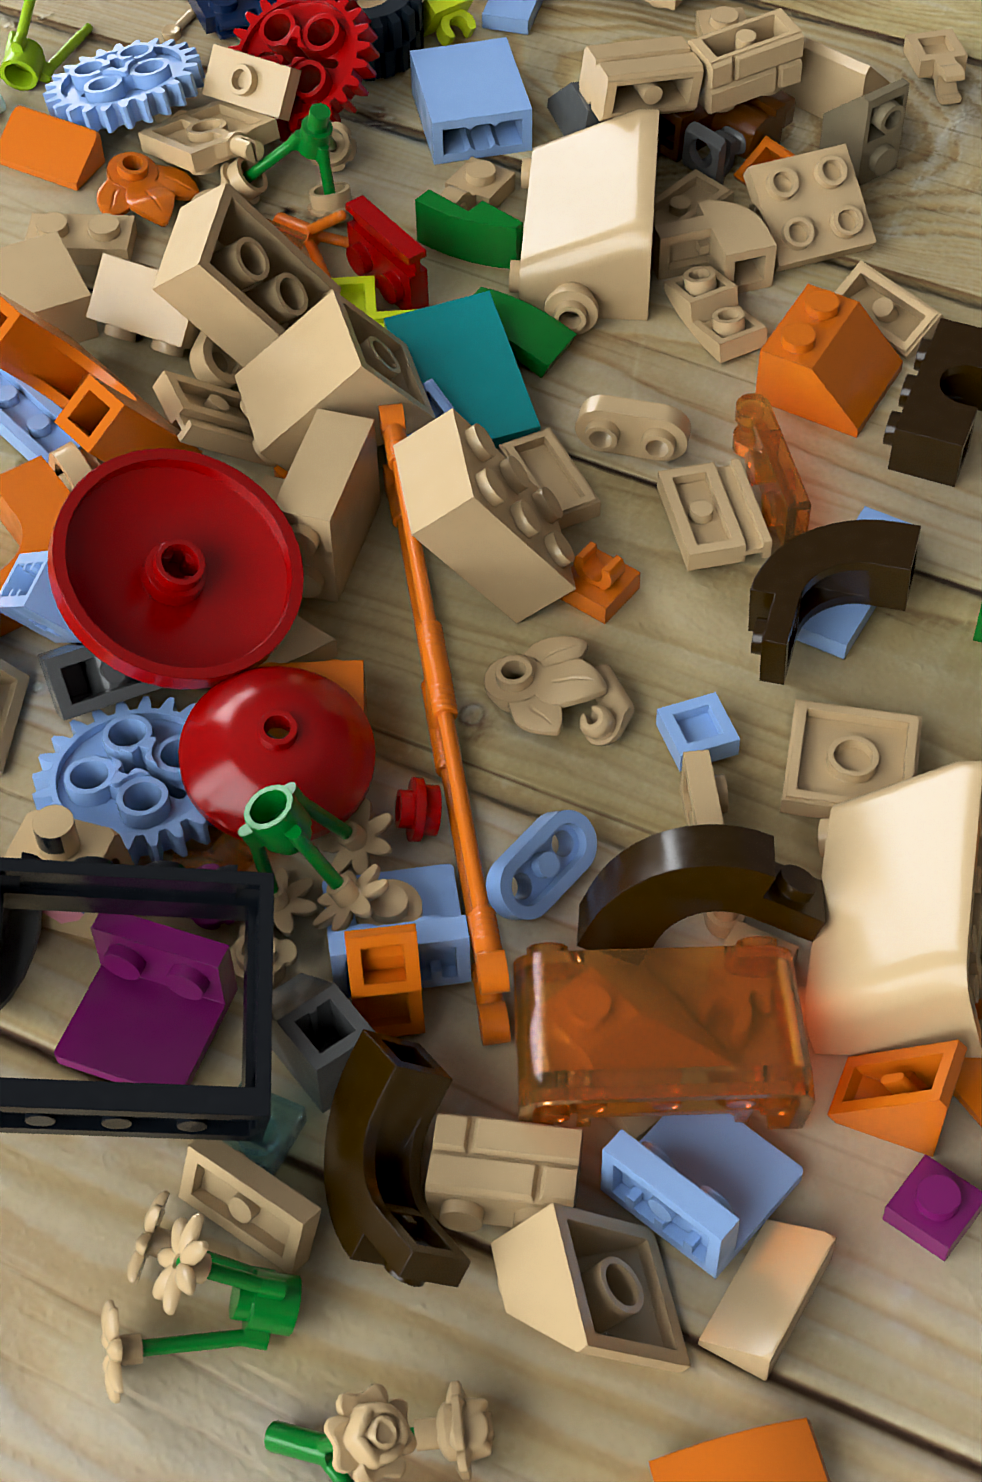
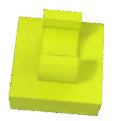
[423,0,476,46]

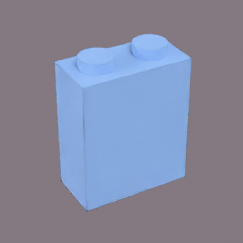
[410,37,532,165]

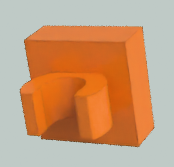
[560,541,641,624]

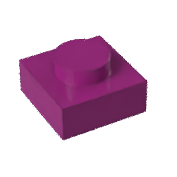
[882,1154,982,1262]

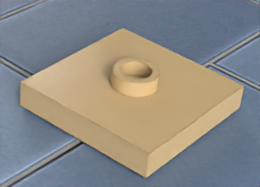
[780,699,922,819]

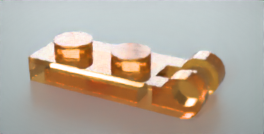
[732,393,811,546]

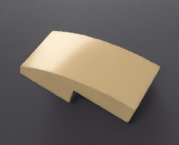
[664,265,767,363]

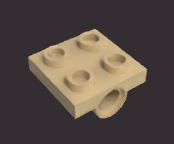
[743,143,877,273]

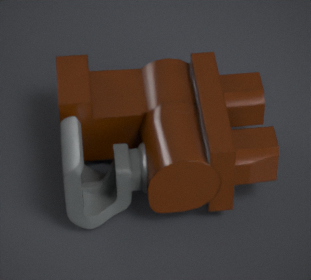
[657,90,796,185]

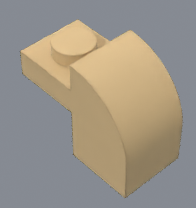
[651,200,777,294]

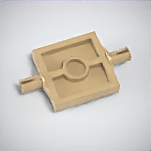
[138,100,280,175]

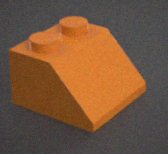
[755,284,903,438]

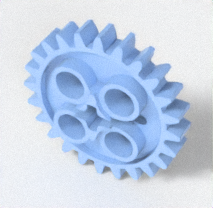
[43,38,205,133]
[32,696,214,865]

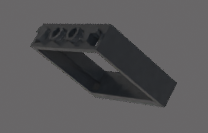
[0,852,274,1142]

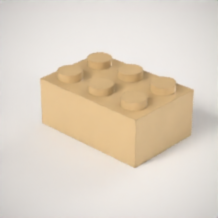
[152,182,341,367]
[393,408,576,623]

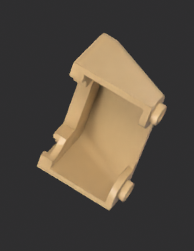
[509,109,660,321]
[794,761,982,1058]

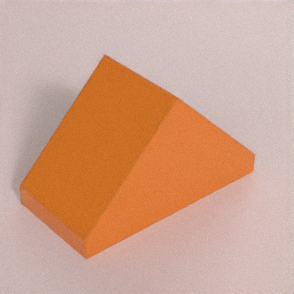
[827,1040,967,1157]

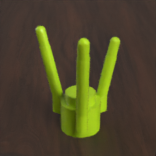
[0,0,93,91]

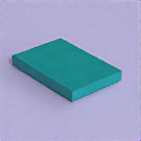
[384,290,541,448]

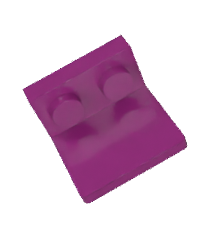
[54,913,238,1085]

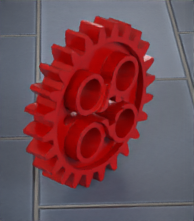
[228,0,380,143]

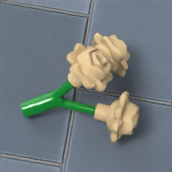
[264,1380,495,1482]

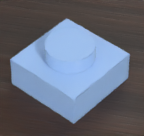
[656,692,740,772]

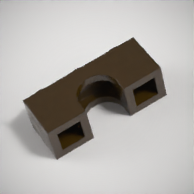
[883,318,982,487]

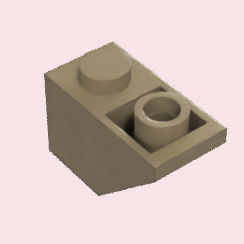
[819,78,910,186]

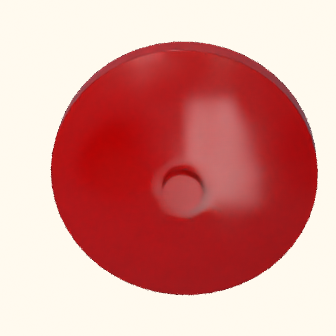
[47,448,304,689]

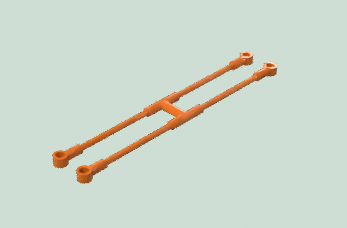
[378,403,511,1046]

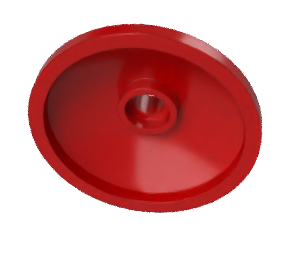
[178,666,376,841]

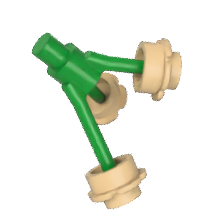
[220,103,357,224]

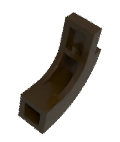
[748,519,921,685]
[577,824,826,970]
[324,1029,471,1287]

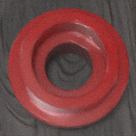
[395,777,442,842]

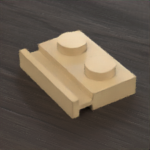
[152,370,271,467]
[657,458,772,571]

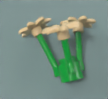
[238,782,393,936]
[100,1190,302,1404]

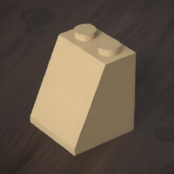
[234,290,436,471]

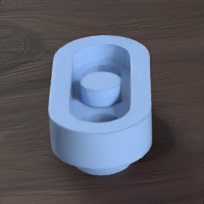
[486,810,597,920]

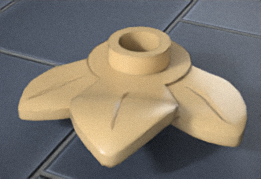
[484,636,607,736]

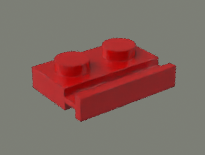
[345,195,429,310]

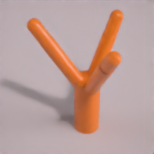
[272,210,349,278]

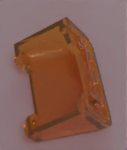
[513,936,816,1130]

